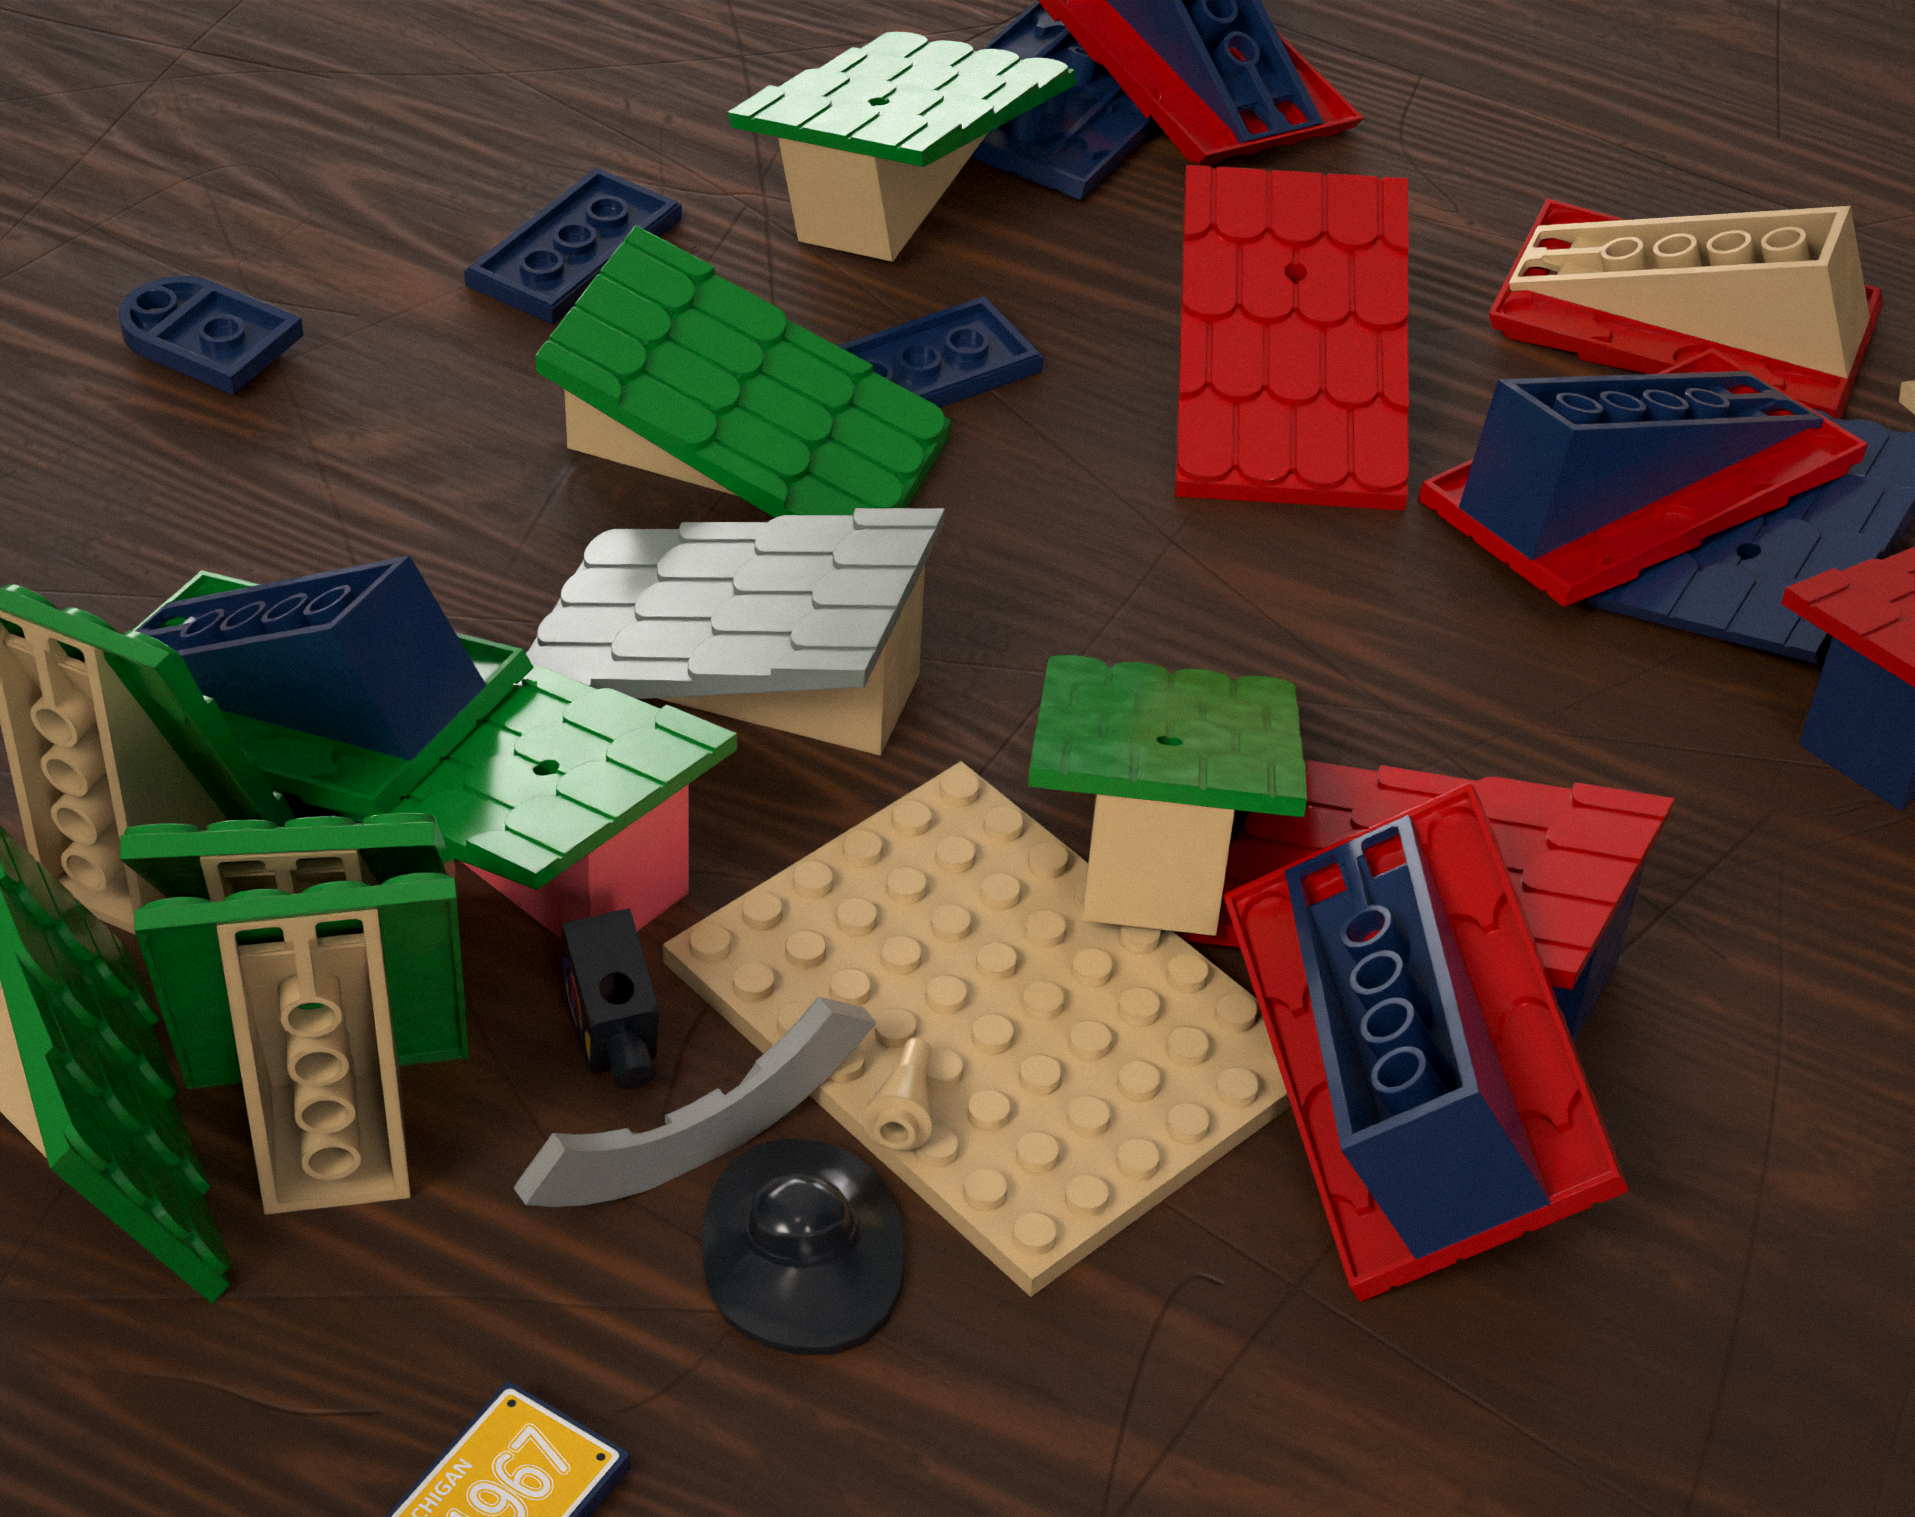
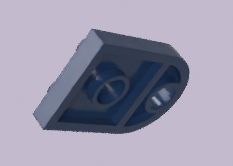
[119,276,304,395]

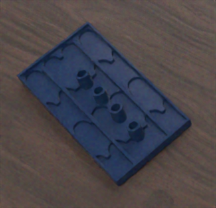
[971,0,1158,200]
[1587,408,1915,664]

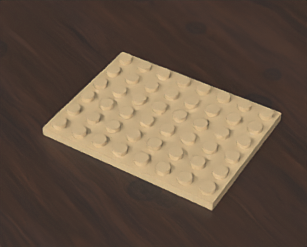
[662,761,1291,1297]

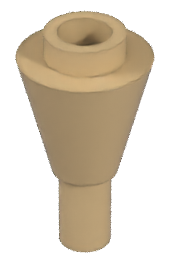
[862,1038,932,1151]

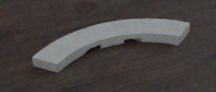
[514,997,876,1207]

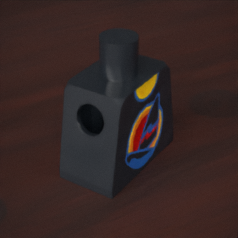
[561,908,659,1089]

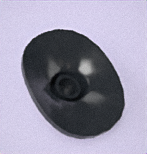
[702,1138,905,1355]

